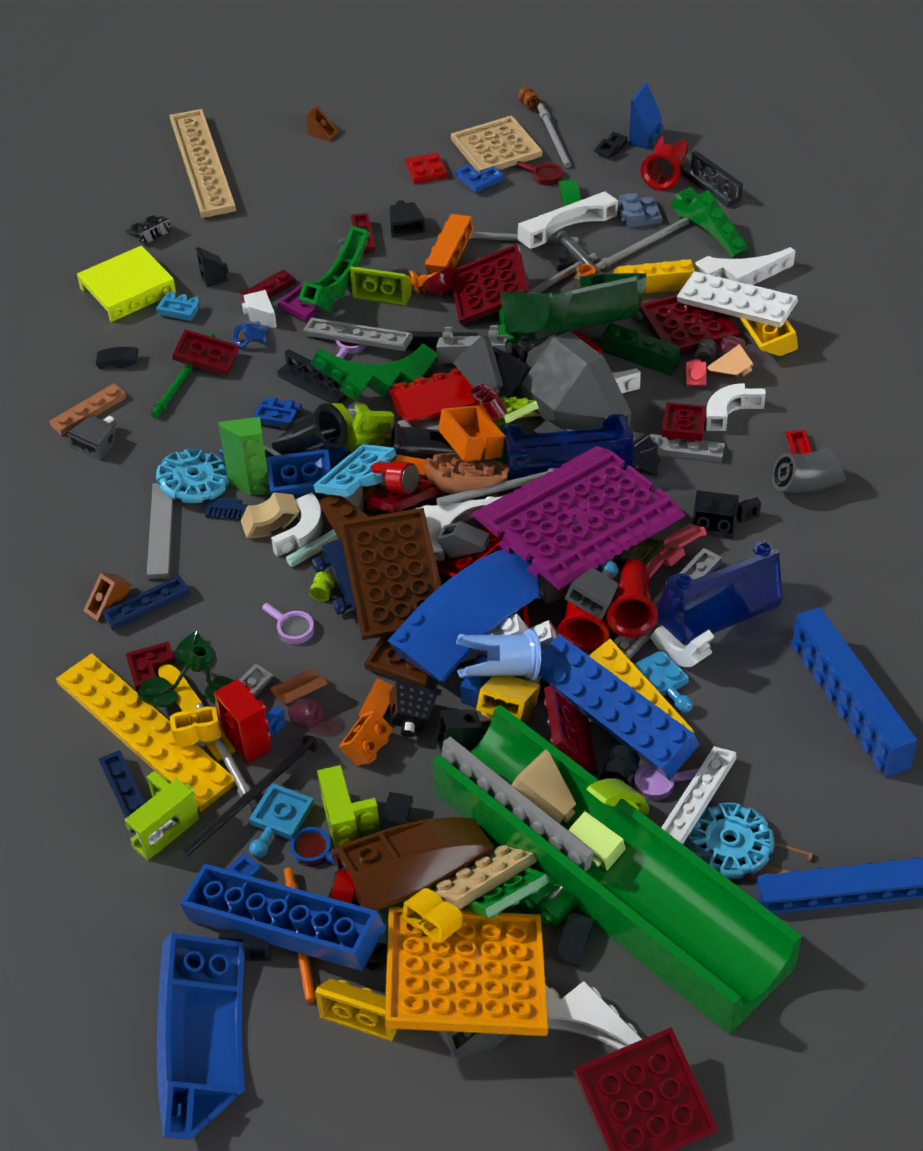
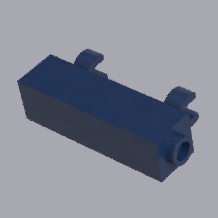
[312,538,357,618]

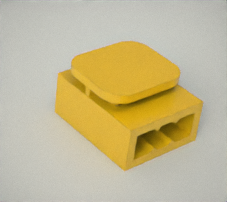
[476,676,540,724]

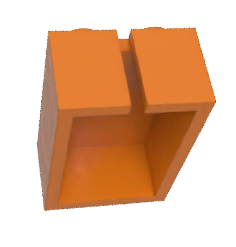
[438,405,505,462]

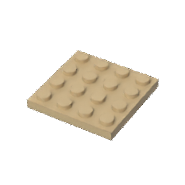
[451,115,542,172]

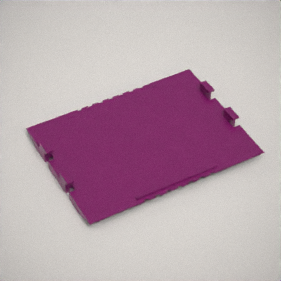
[471,446,686,590]

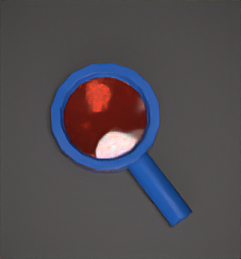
[290,827,346,870]

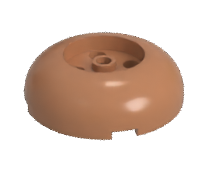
[425,453,509,496]

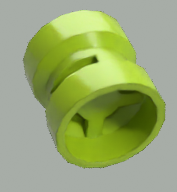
[309,571,336,602]

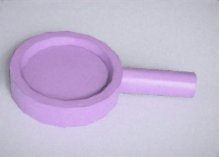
[634,764,699,801]

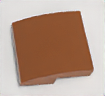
[269,668,327,704]

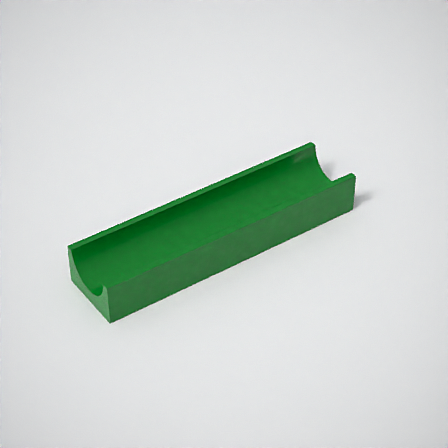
[432,705,802,1035]

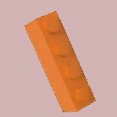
[425,214,474,275]

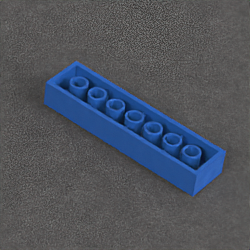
[791,607,917,778]
[537,634,700,780]
[180,863,385,971]

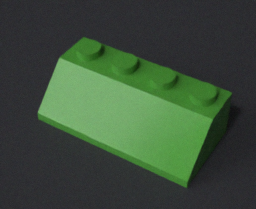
[218,417,270,496]

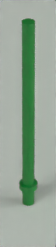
[151,333,215,418]

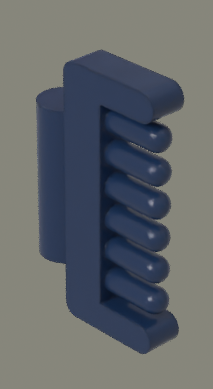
[205,497,248,520]

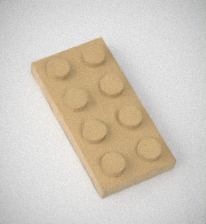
[432,845,537,909]

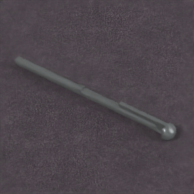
[556,231,645,323]

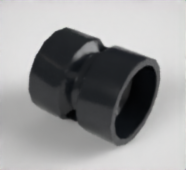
[600,745,640,786]

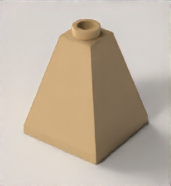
[511,749,576,824]

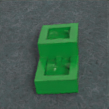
[558,179,581,207]

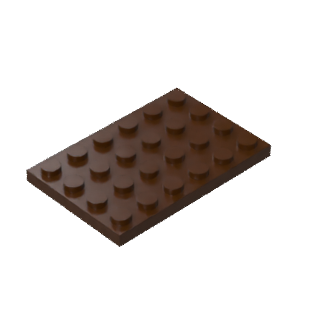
[338,508,441,640]

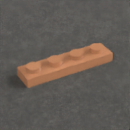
[49,383,126,436]

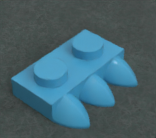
[156,292,199,321]

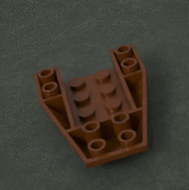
[329,817,494,911]

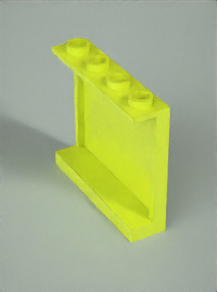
[77,245,176,322]

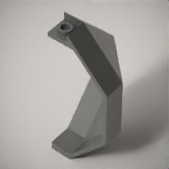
[521,331,631,436]

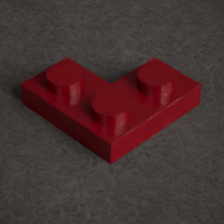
[125,641,175,692]

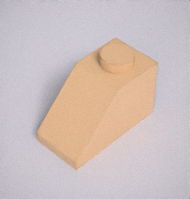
[707,344,754,377]

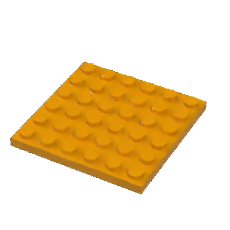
[385,907,548,1036]

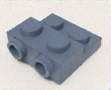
[618,193,662,228]

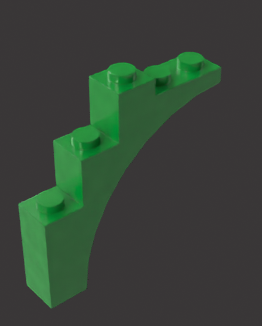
[298,226,370,313]
[311,344,439,401]

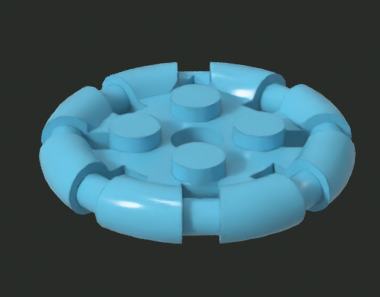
[156,449,230,503]
[687,802,775,879]

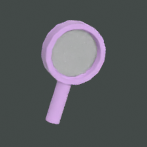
[262,603,315,645]

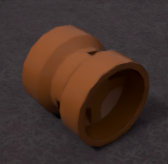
[518,86,540,109]

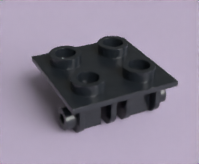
[126,215,172,244]

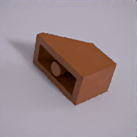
[83,573,132,621]

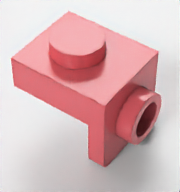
[685,359,706,387]

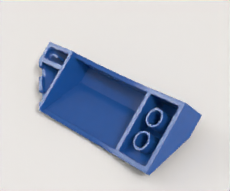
[388,549,540,683]
[157,933,246,1140]

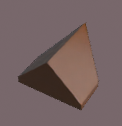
[306,105,339,141]

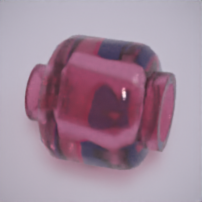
[717,335,748,357]
[288,697,323,728]

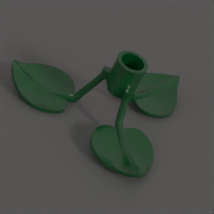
[137,631,233,707]

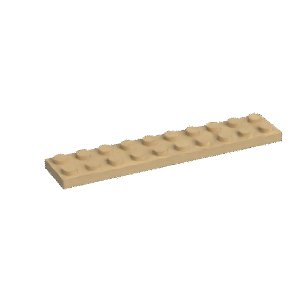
[169,109,236,218]

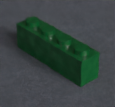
[601,323,680,376]

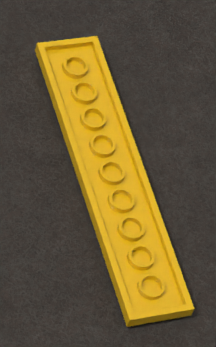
[56,653,236,812]

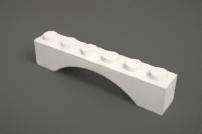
[518,192,618,249]

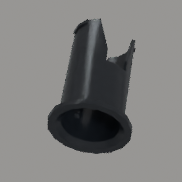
[271,403,348,455]
[391,421,457,460]

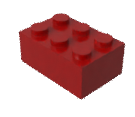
[214,679,271,764]

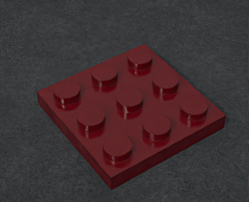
[544,685,598,776]

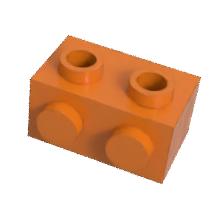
[338,710,394,766]

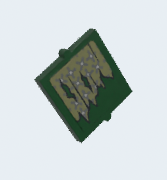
[615,537,665,566]

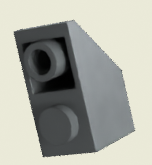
[437,521,491,559]

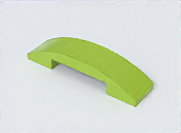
[586,779,649,815]

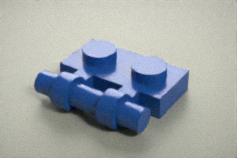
[253,397,302,427]

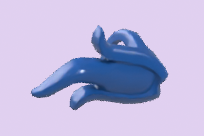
[232,321,268,348]

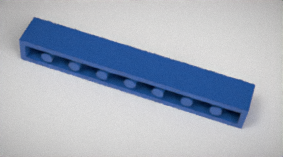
[755,857,923,914]

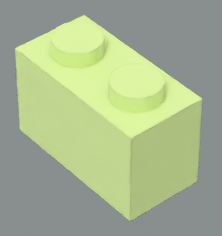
[568,812,626,871]

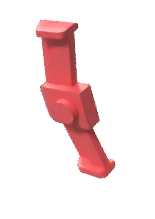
[646,523,707,579]

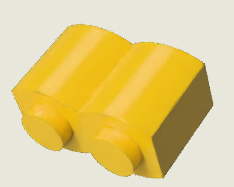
[170,706,222,747]
[402,888,463,943]

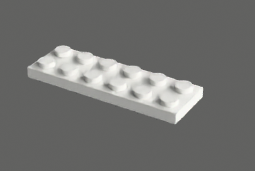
[677,271,798,328]

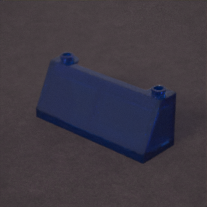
[501,414,634,480]
[657,540,783,646]

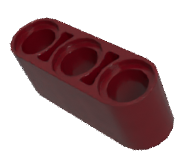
[470,383,507,421]

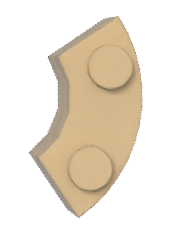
[241,492,299,538]

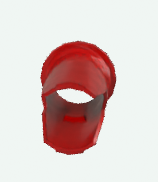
[640,135,688,190]
[606,560,658,638]
[558,582,609,652]

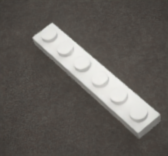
[661,746,736,844]

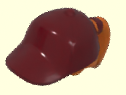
[409,267,460,297]

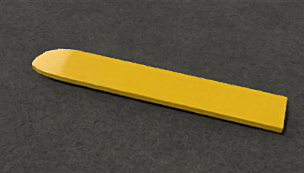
[158,664,236,762]

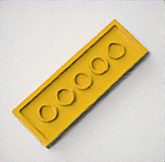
[589,639,694,733]

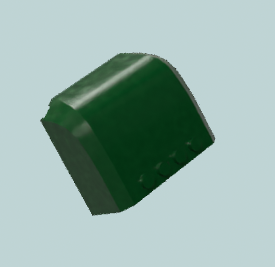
[500,273,647,339]

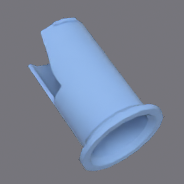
[456,629,541,681]

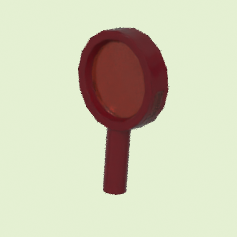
[516,161,562,186]

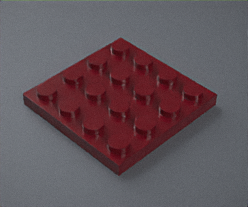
[451,244,530,326]
[639,294,740,354]
[573,1027,719,1151]

